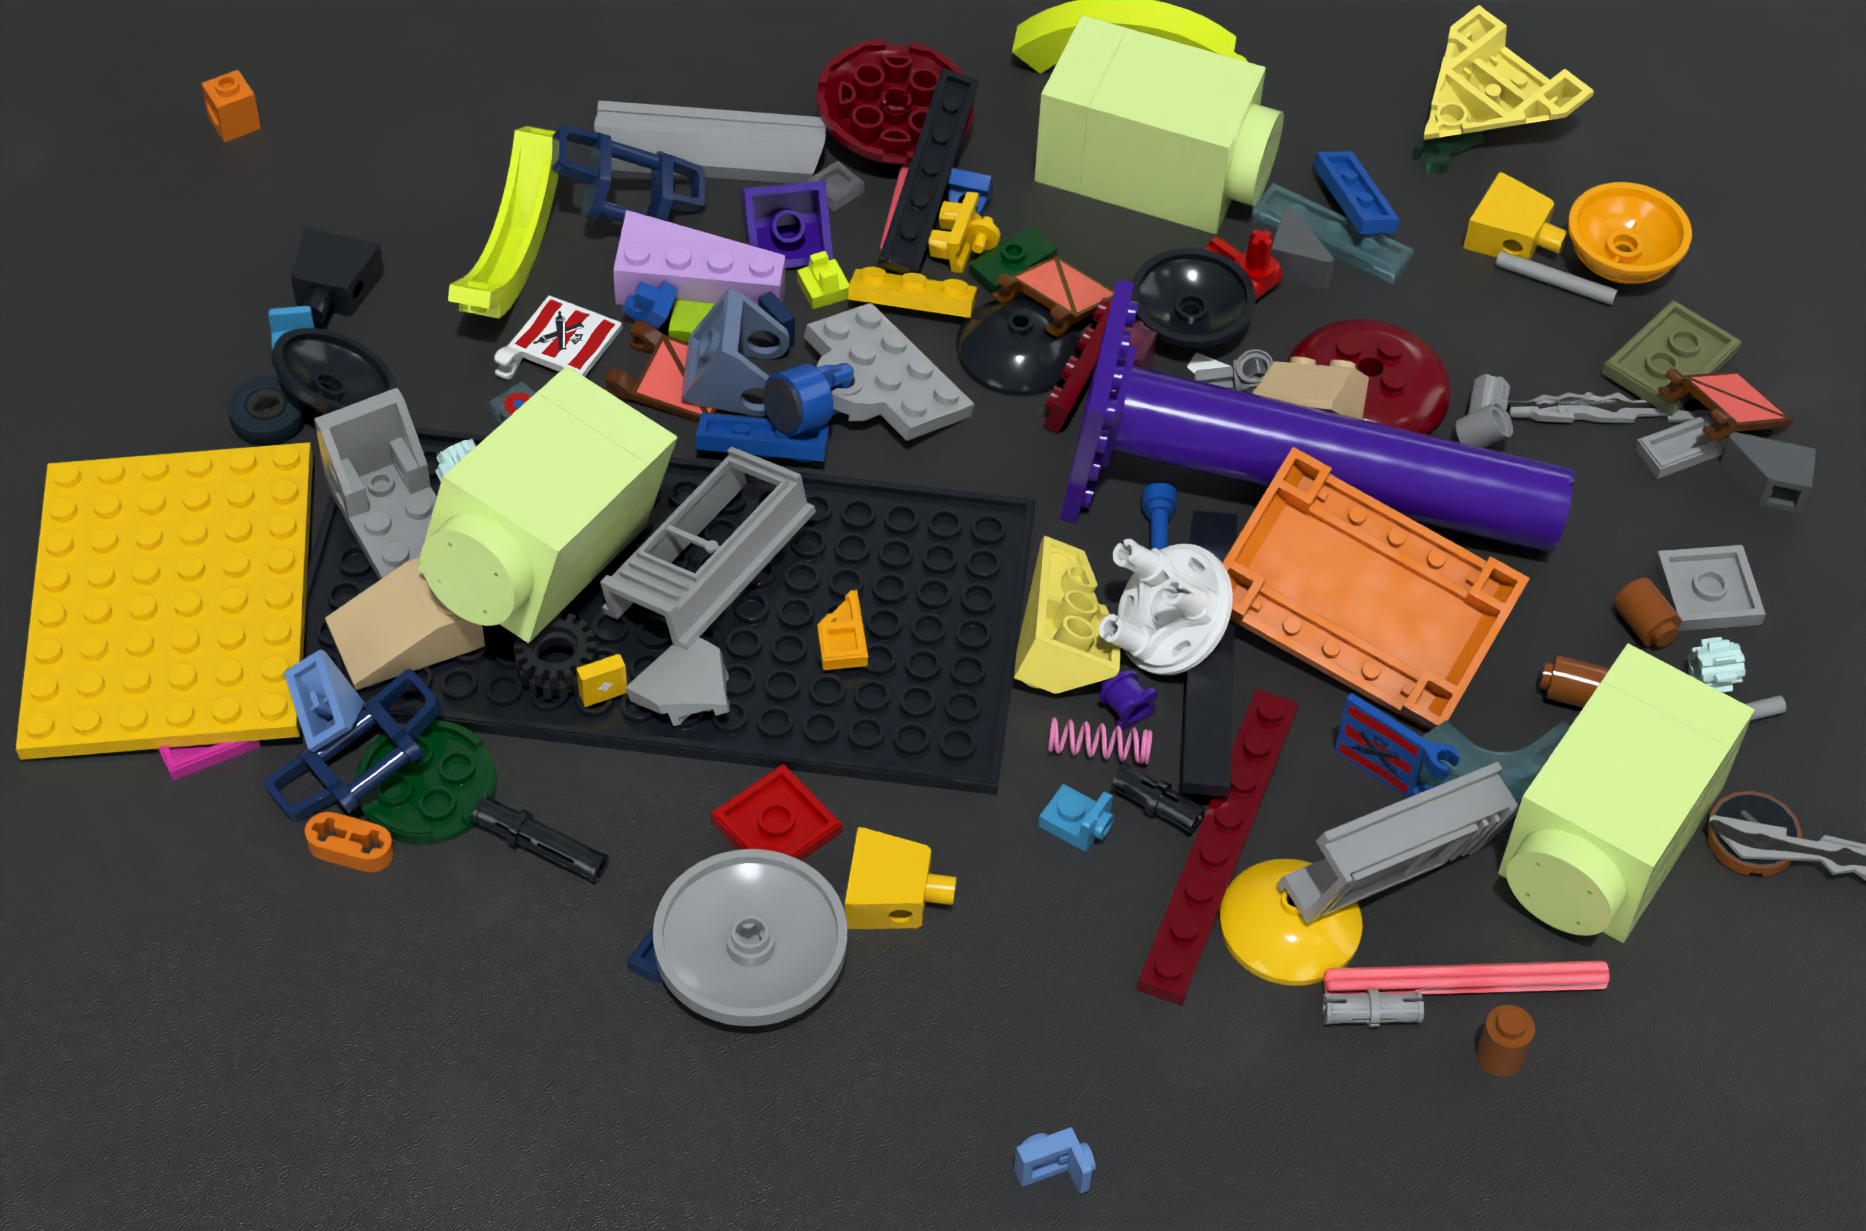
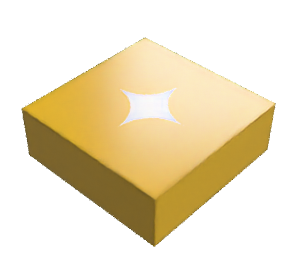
[576,654,627,707]

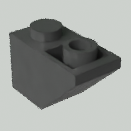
[1720,432,1816,514]

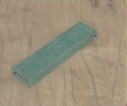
[1252,183,1414,284]

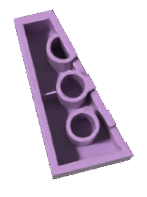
[613,210,785,310]

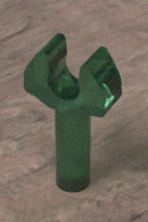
[1412,131,1483,174]

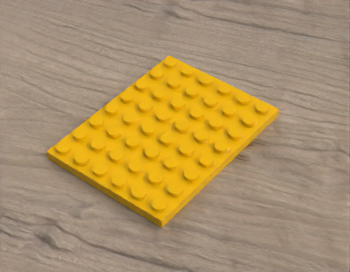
[16,442,313,760]

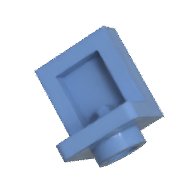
[1014,1127,1096,1194]

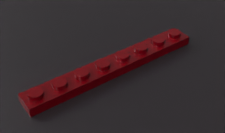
[1137,689,1299,1006]

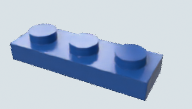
[1313,151,1400,236]
[695,413,829,463]

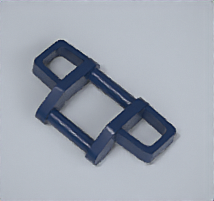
[552,125,705,223]
[263,669,441,822]

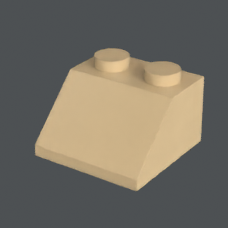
[1252,356,1369,419]

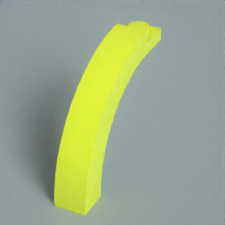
[1012,0,1248,74]
[448,126,559,319]

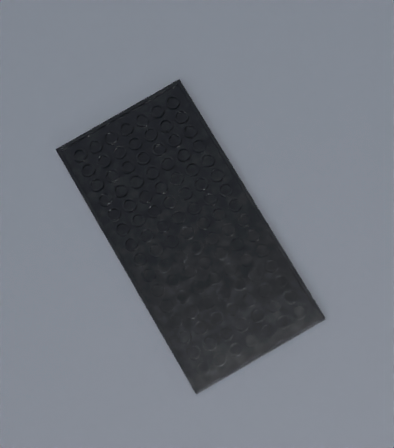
[303,427,1036,795]

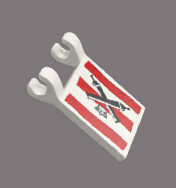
[494,295,623,380]

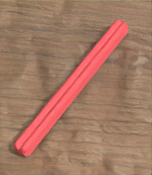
[1323,961,1610,994]

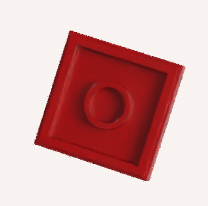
[710,764,842,861]

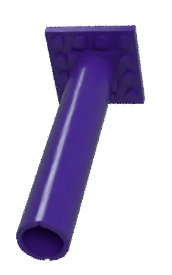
[1060,279,1574,554]

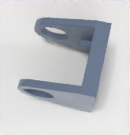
[681,288,790,416]

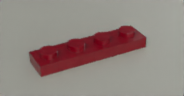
[1043,293,1133,434]

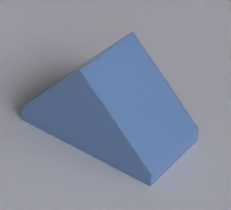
[284,650,365,752]

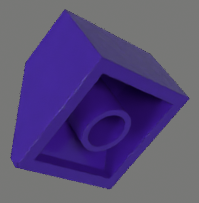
[740,180,833,268]

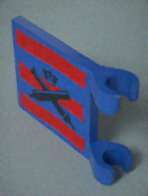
[1334,693,1460,798]

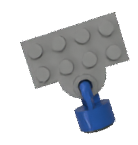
[763,303,975,441]

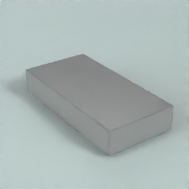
[1634,413,1728,479]

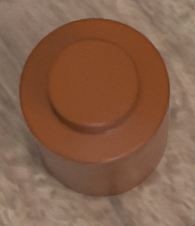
[1613,578,1682,647]
[1539,655,1610,708]
[1476,1005,1535,1077]

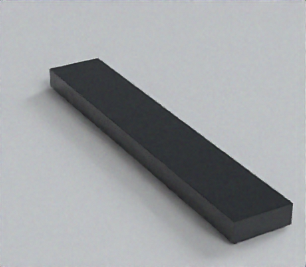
[876,68,980,275]

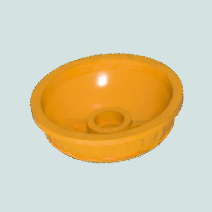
[1568,182,1692,284]

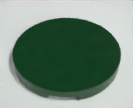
[355,720,497,845]

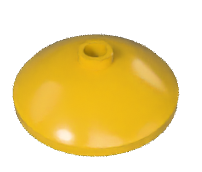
[1219,859,1363,986]

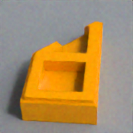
[817,590,868,670]

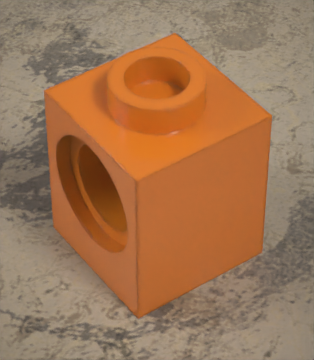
[201,70,261,143]

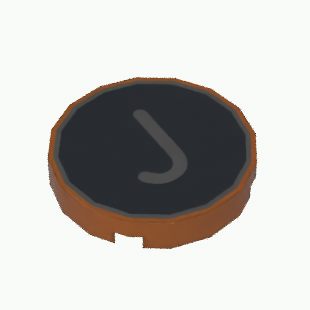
[1706,791,1802,877]

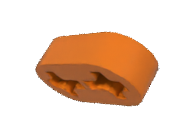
[305,812,394,872]

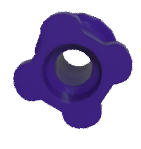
[1099,670,1158,731]

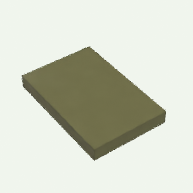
[1602,300,1742,417]

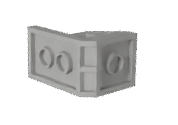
[314,388,437,580]

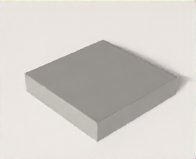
[1654,545,1766,631]

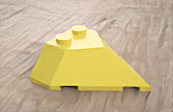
[1424,5,1594,140]

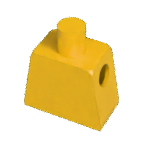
[1463,172,1569,260]
[845,827,957,929]

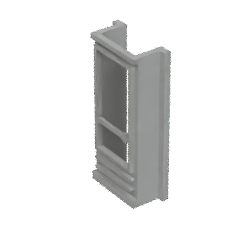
[600,447,816,650]
[1277,762,1519,924]

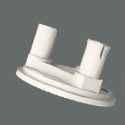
[1099,539,1233,675]

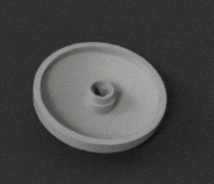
[653,849,848,1026]

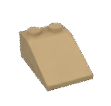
[325,557,485,691]

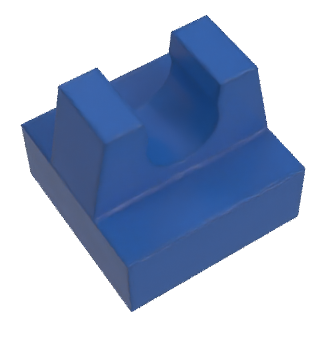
[948,168,995,217]
[622,281,678,330]

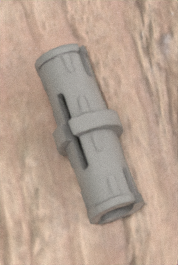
[1322,989,1424,1027]

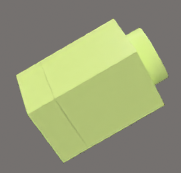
[1034,15,1284,234]
[417,366,678,643]
[1498,643,1755,943]

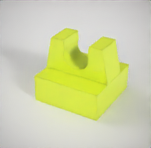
[797,251,849,310]

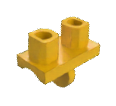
[928,192,1001,274]

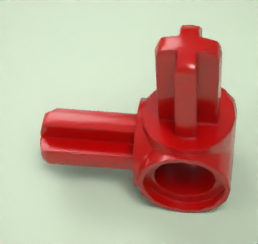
[1205,229,1282,300]

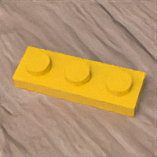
[848,267,978,318]

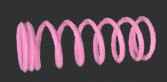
[1048,717,1152,765]

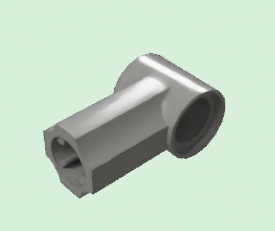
[1456,373,1513,448]

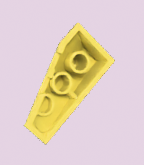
[1014,535,1121,694]

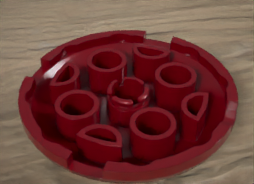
[816,39,975,165]
[1287,319,1451,434]

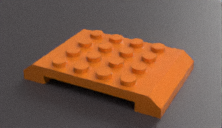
[1223,447,1530,733]

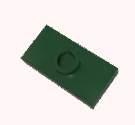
[969,226,1057,294]

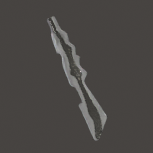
[1506,392,1716,423]
[1709,815,1866,881]

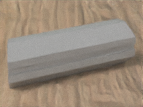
[594,101,826,184]

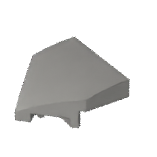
[625,637,730,726]

